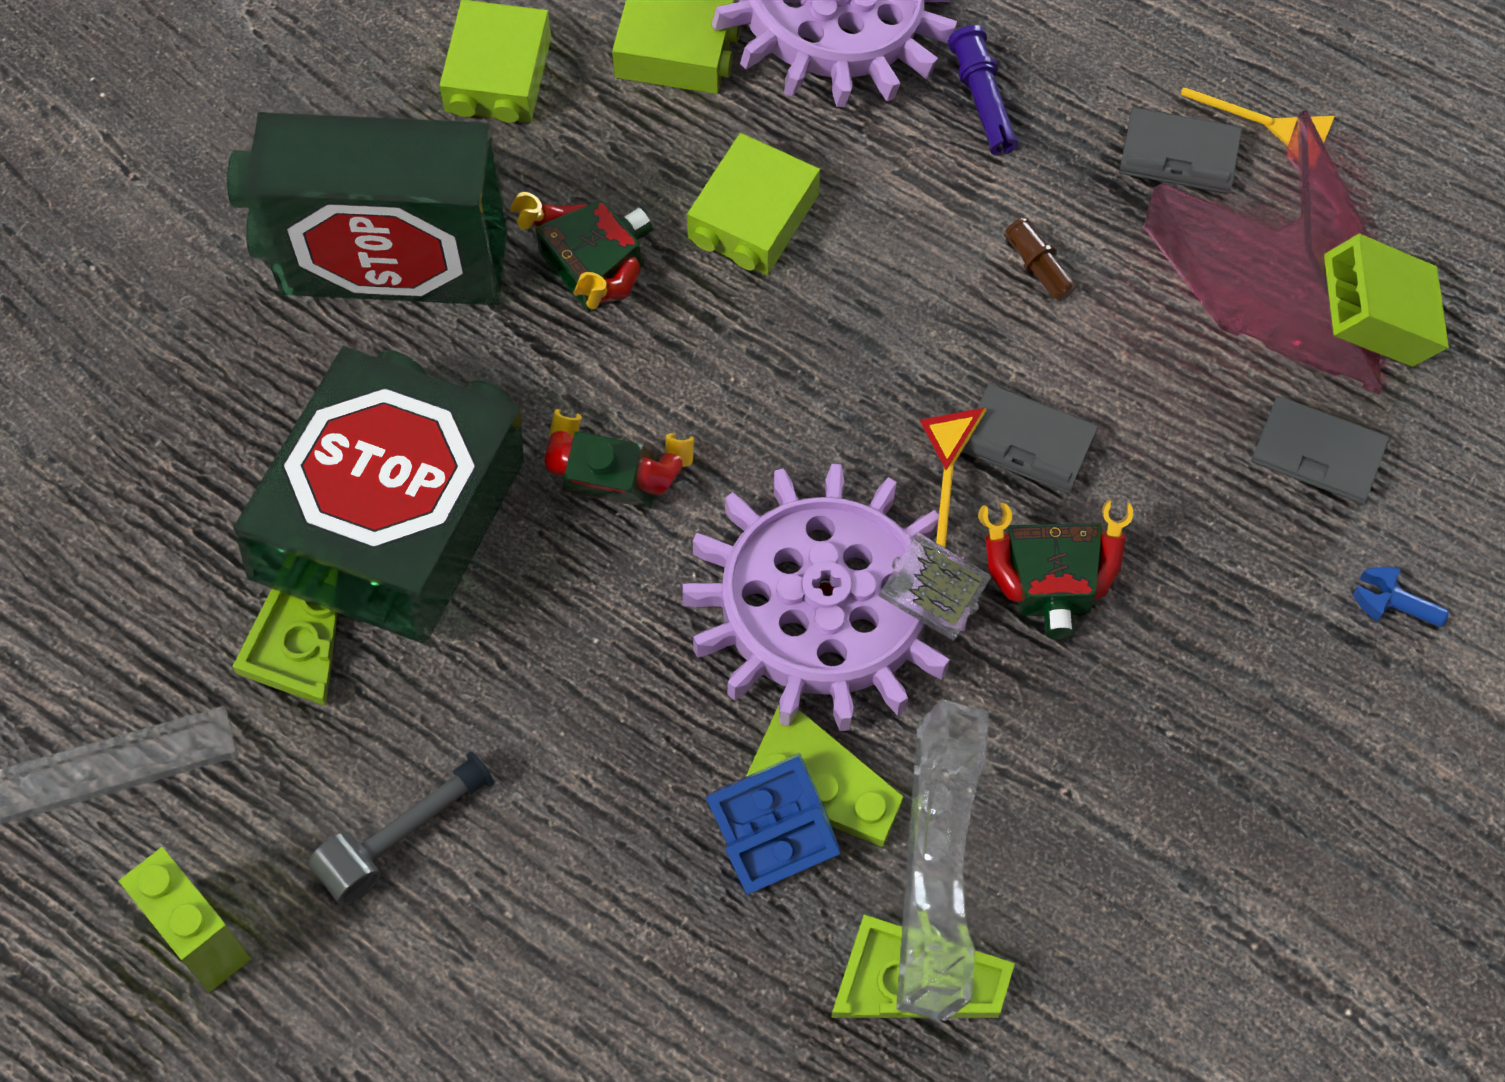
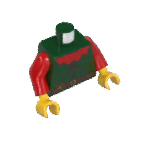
[509,192,653,313]
[544,409,694,509]
[978,499,1134,639]

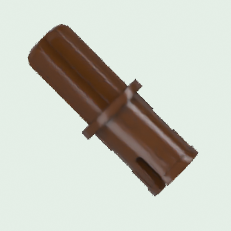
[1004,217,1076,301]

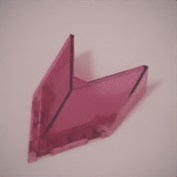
[1144,109,1381,394]

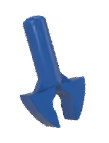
[1353,567,1449,627]

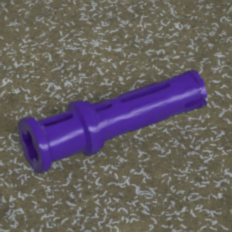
[948,25,1018,156]

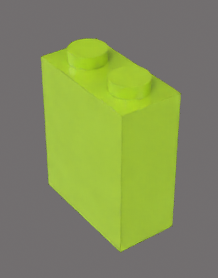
[439,0,551,123]
[612,0,741,94]
[687,133,820,276]
[1324,233,1449,367]
[118,847,251,993]

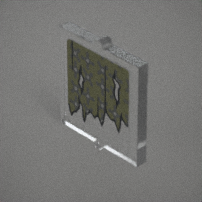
[878,532,991,641]

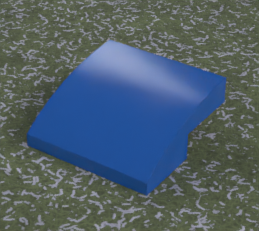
[706,753,841,895]

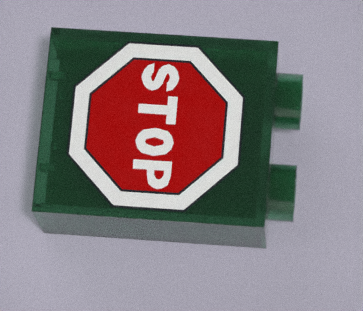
[227,112,509,306]
[233,346,524,645]

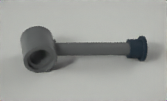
[308,751,495,906]

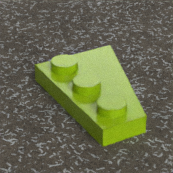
[232,540,344,706]
[746,705,903,848]
[831,915,1015,1018]

